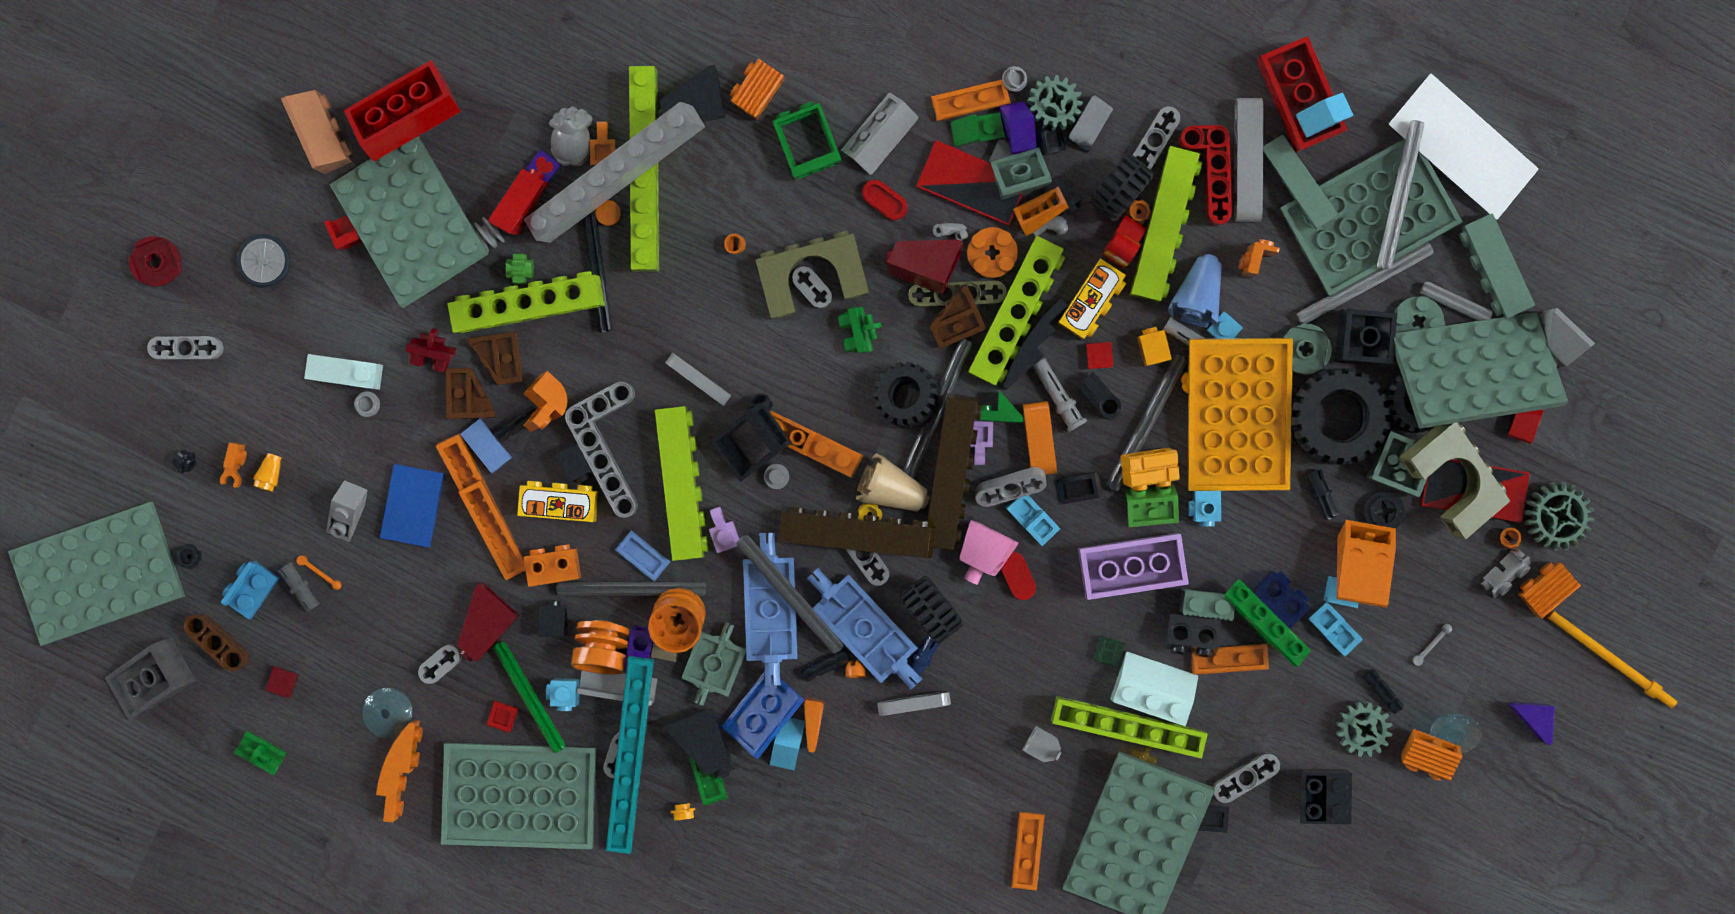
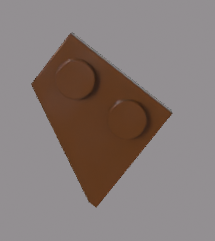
[930,283,986,349]
[468,331,524,385]
[446,368,497,420]

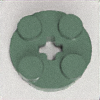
[1394,296,1445,333]
[1283,324,1332,375]

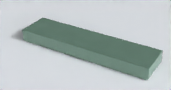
[1263,135,1339,231]

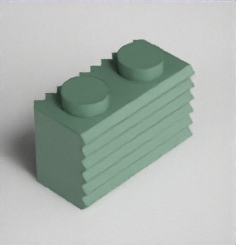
[1179,589,1235,621]

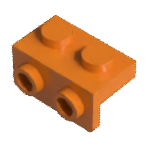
[1238,239,1280,278]

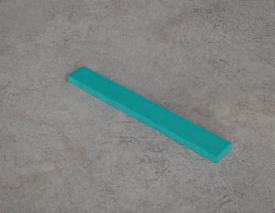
[606,656,654,854]

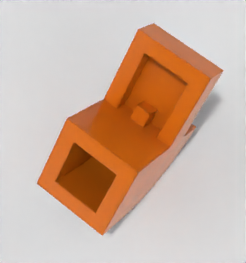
[523,371,567,432]

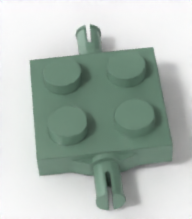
[681,622,746,706]

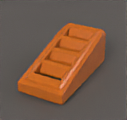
[1013,187,1069,236]
[803,697,825,753]

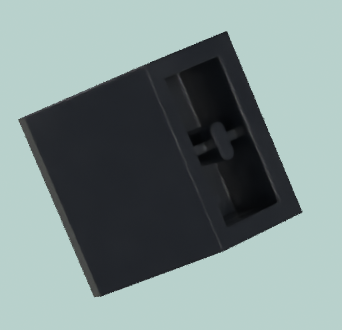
[1300,769,1352,824]

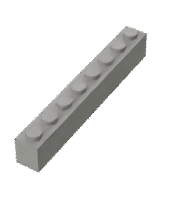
[524,102,705,243]

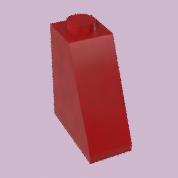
[488,168,548,235]

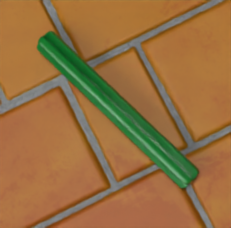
[493,641,566,753]

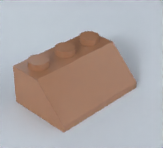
[281,90,352,174]

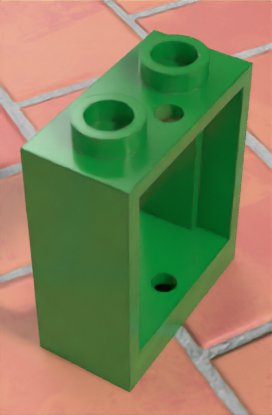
[772,102,842,181]

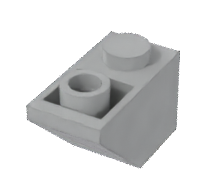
[326,480,368,542]

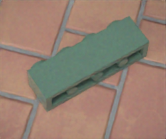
[1459,213,1535,319]

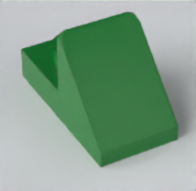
[950,112,1004,147]
[975,391,1023,423]

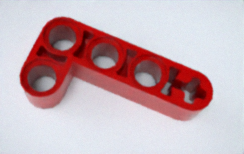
[1178,125,1232,227]
[1101,215,1147,269]

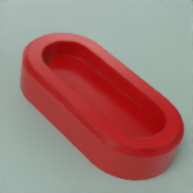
[862,180,908,221]
[1001,552,1036,600]

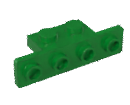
[1224,580,1310,667]

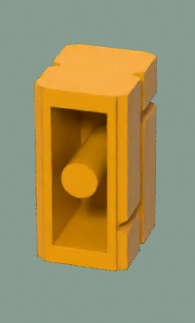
[1121,447,1180,491]

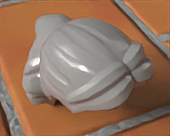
[549,106,592,166]

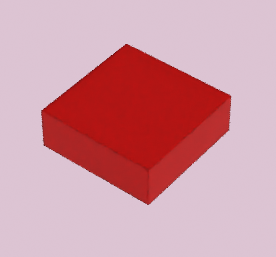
[1086,342,1114,369]
[486,700,519,733]

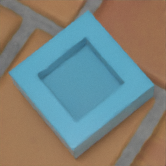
[1206,311,1243,338]

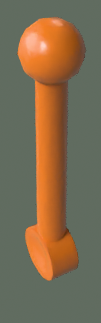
[297,556,342,590]

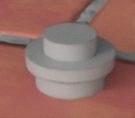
[1002,66,1027,92]
[354,392,380,417]
[764,464,789,489]

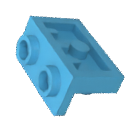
[221,561,280,619]

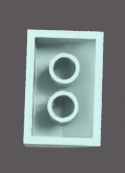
[1110,651,1198,726]

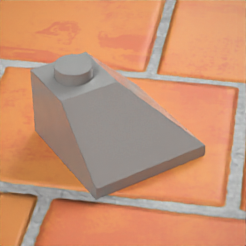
[1540,308,1595,368]

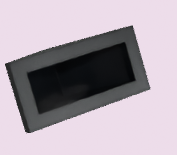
[1057,472,1103,505]

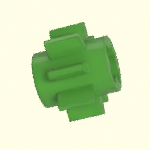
[506,254,534,284]

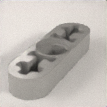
[1133,107,1180,169]
[147,336,224,360]
[665,352,731,406]
[975,467,1047,507]
[846,549,889,586]
[877,691,951,716]
[1213,753,1280,803]

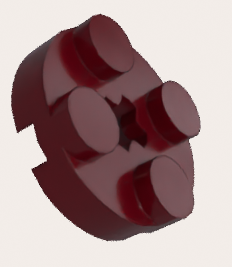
[129,236,182,287]

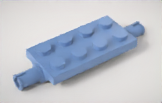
[743,533,798,686]
[807,568,922,690]

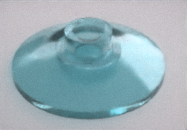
[362,688,413,738]
[1430,714,1482,755]

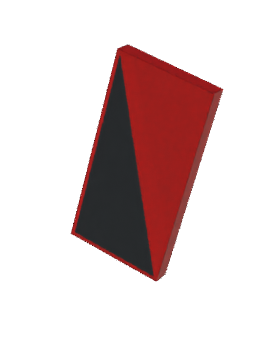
[916,140,1022,226]
[1420,459,1530,523]

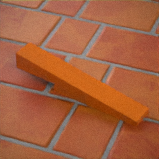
[436,432,526,580]

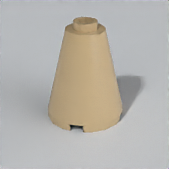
[856,453,929,512]

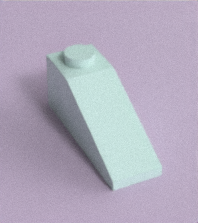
[304,354,383,390]

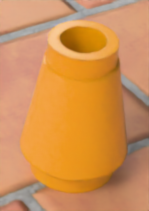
[253,453,282,492]

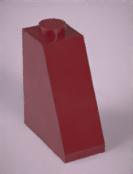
[884,240,963,294]
[457,582,520,662]

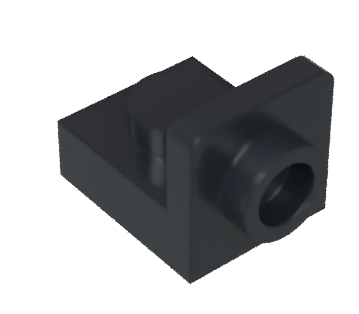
[1044,175,1083,215]

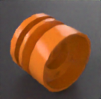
[648,588,706,653]
[571,620,630,675]

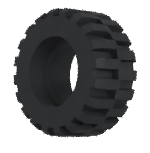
[1291,368,1391,465]

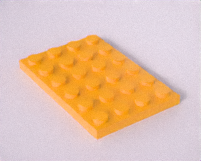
[1187,338,1293,491]

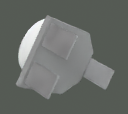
[1022,726,1061,762]

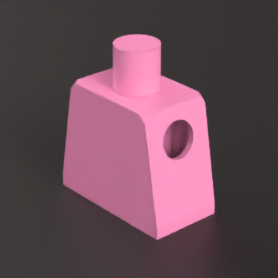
[960,520,1019,585]

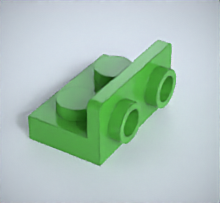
[1124,485,1179,527]

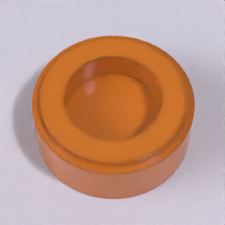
[596,200,622,226]

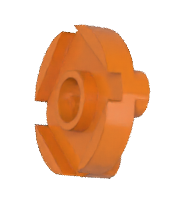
[967,227,1018,278]

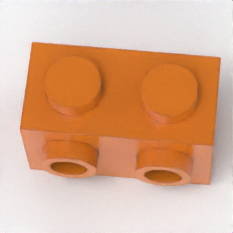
[524,544,582,587]

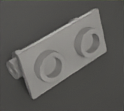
[1481,548,1531,599]

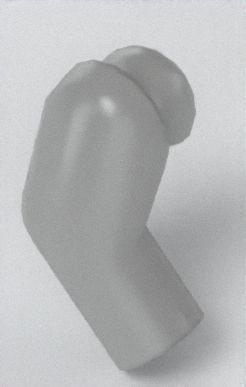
[1033,216,1068,237]
[933,223,968,241]

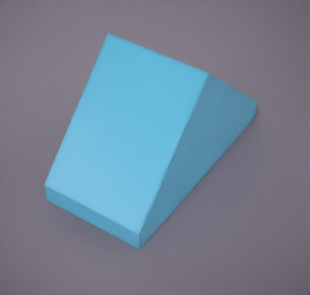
[1296,92,1354,138]
[770,718,805,770]

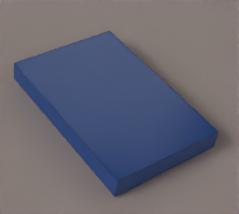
[380,464,445,547]
[721,672,805,759]

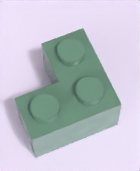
[1366,431,1427,497]

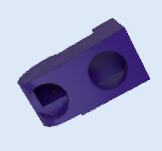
[624,625,653,673]

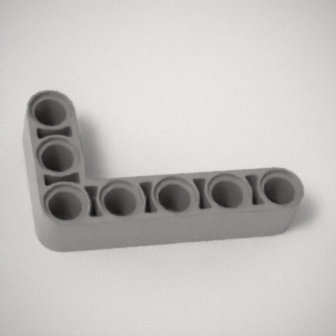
[565,382,638,518]

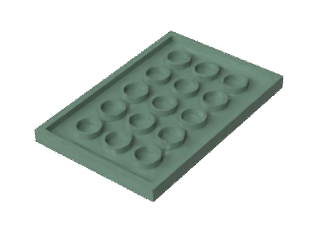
[330,136,489,308]
[1279,139,1463,296]
[1394,312,1568,429]
[8,502,185,646]
[441,742,596,849]
[1063,751,1215,914]

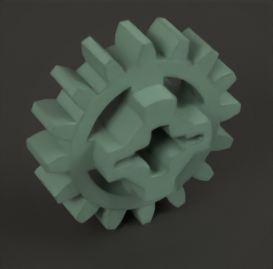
[1027,75,1083,131]
[1336,701,1393,757]

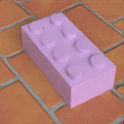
[1078,533,1189,600]

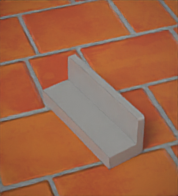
[841,92,919,175]
[576,671,658,706]

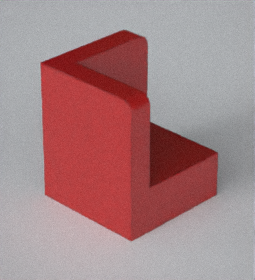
[324,215,362,251]

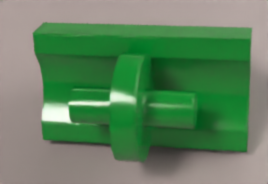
[838,307,882,353]
[234,730,288,775]

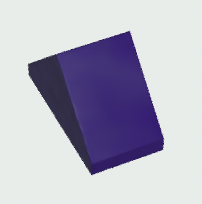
[999,101,1036,155]
[1509,702,1555,746]

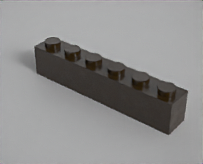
[927,393,982,550]
[779,507,935,558]

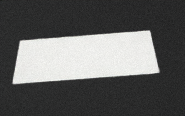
[1389,74,1538,220]

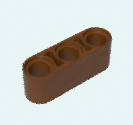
[183,613,250,672]

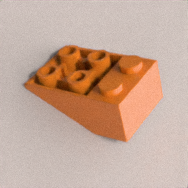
[1337,520,1396,608]

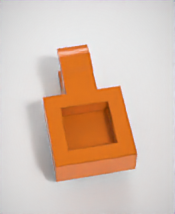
[590,122,616,166]
[220,442,247,488]

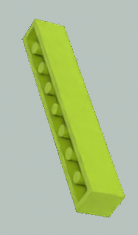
[629,66,659,272]

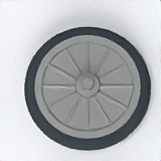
[237,234,290,287]

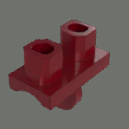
[405,328,457,372]

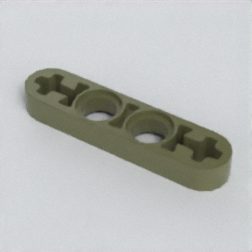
[908,281,1007,307]

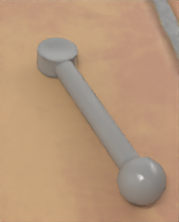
[1412,624,1452,666]

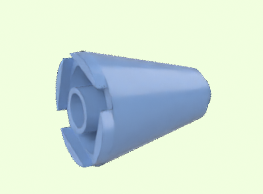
[1168,254,1222,328]

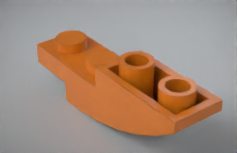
[770,411,863,478]
[376,720,423,823]

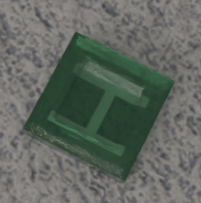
[1093,635,1125,667]

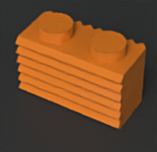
[730,59,785,120]
[1517,562,1581,619]
[1401,729,1462,781]

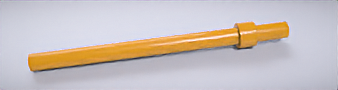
[1547,610,1677,709]

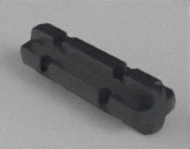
[493,406,536,442]
[801,650,849,682]
[1363,669,1404,714]

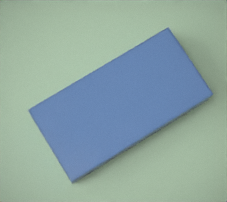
[460,419,512,474]
[615,530,671,582]

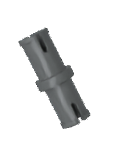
[278,562,320,613]

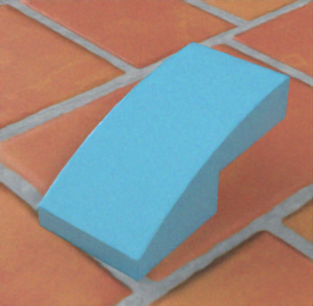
[1005,495,1060,546]
[1309,602,1363,657]

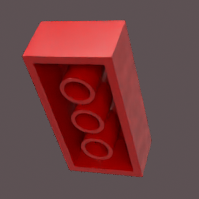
[1257,36,1348,153]
[344,60,461,162]

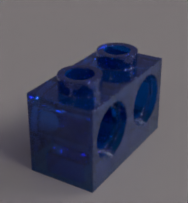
[1251,571,1311,629]

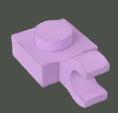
[971,421,993,465]
[709,506,739,553]

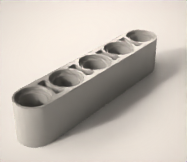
[1234,98,1263,222]

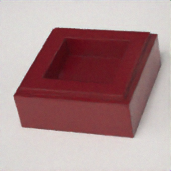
[265,666,299,698]

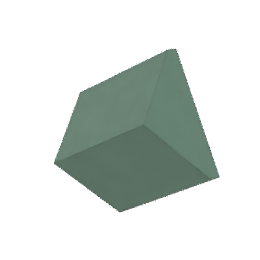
[990,148,1052,200]

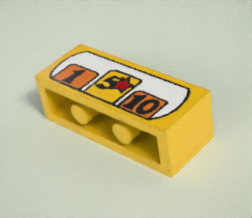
[1057,258,1126,340]
[517,481,599,522]

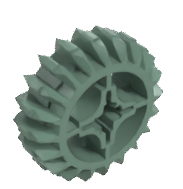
[1523,482,1594,550]

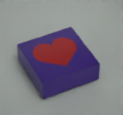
[526,149,562,183]

